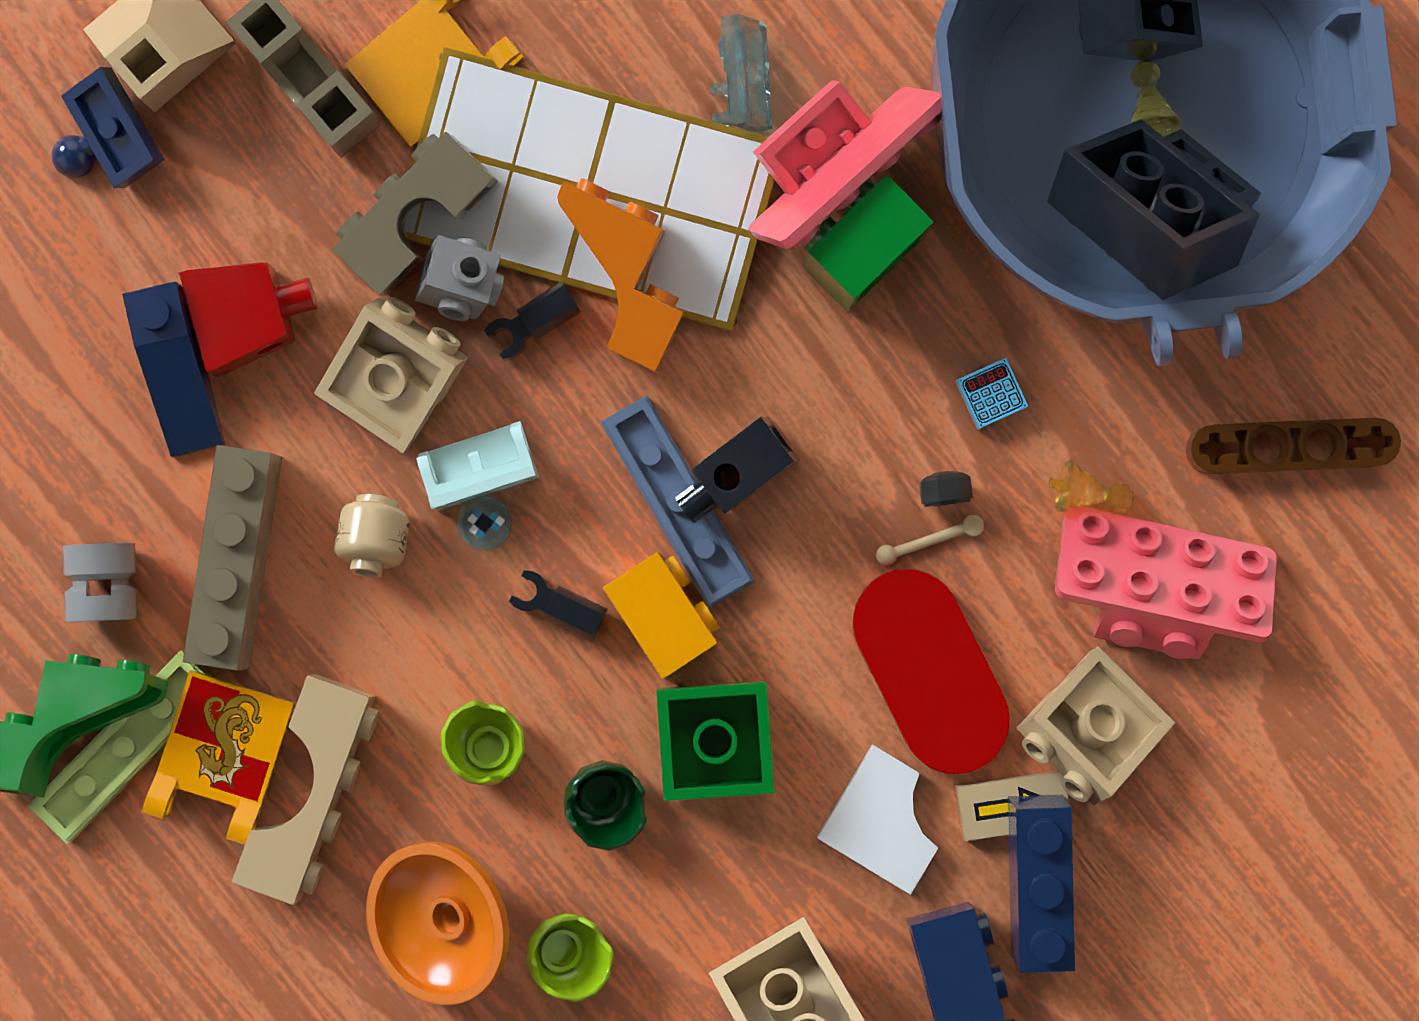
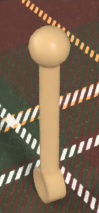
[876,515,984,566]

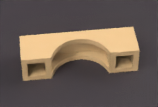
[231,674,380,905]

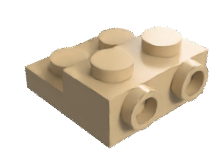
[314,297,468,453]
[1016,646,1175,806]

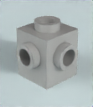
[414,235,504,321]

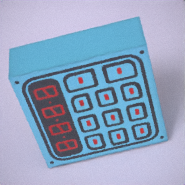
[955,358,1028,430]

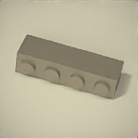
[183,445,282,670]

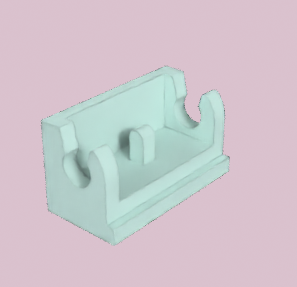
[416,421,539,511]

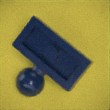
[52,67,165,188]

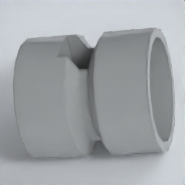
[63,543,138,622]

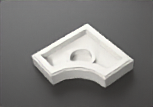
[817,744,938,895]

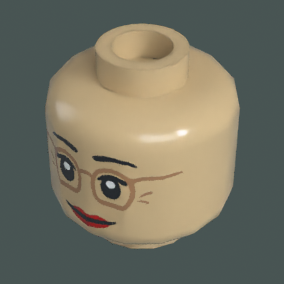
[334,494,410,578]

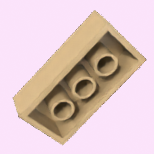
[709,917,865,1021]

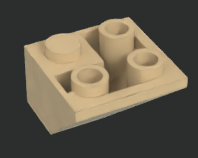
[83,0,236,112]

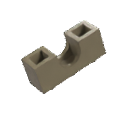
[226,0,382,158]
[332,132,498,296]

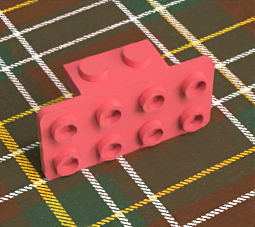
[748,80,942,249]
[1055,505,1277,660]

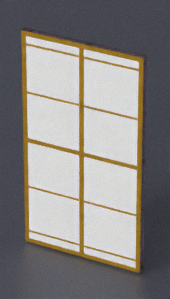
[405,47,774,331]

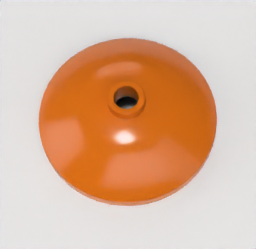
[366,841,509,1005]

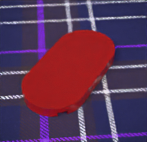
[852,569,1010,774]

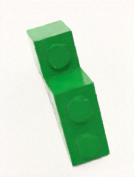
[0,654,168,798]

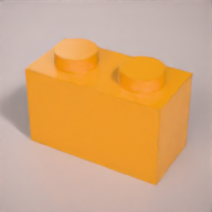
[602,552,720,679]

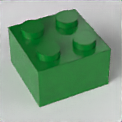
[803,174,934,312]
[656,680,774,801]

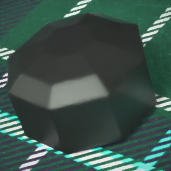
[919,471,973,507]

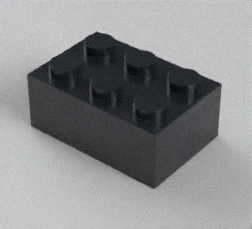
[1047,119,1260,300]

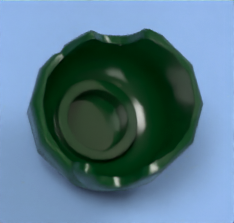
[563,760,647,851]

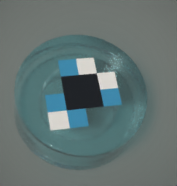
[457,496,513,550]

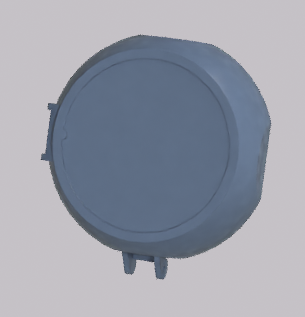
[933,0,1397,366]

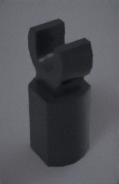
[484,281,581,361]
[509,570,608,642]

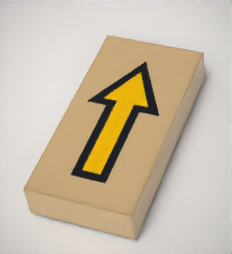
[955,771,1069,841]

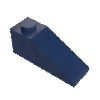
[122,281,225,457]

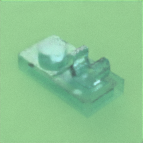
[710,14,773,132]

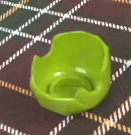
[441,700,525,786]
[526,913,614,1002]

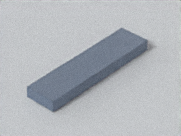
[601,395,755,608]

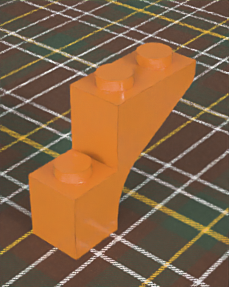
[557,178,686,372]

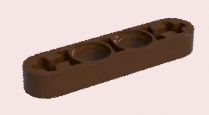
[1186,417,1401,474]

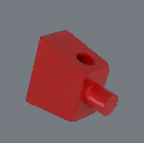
[179,262,318,377]

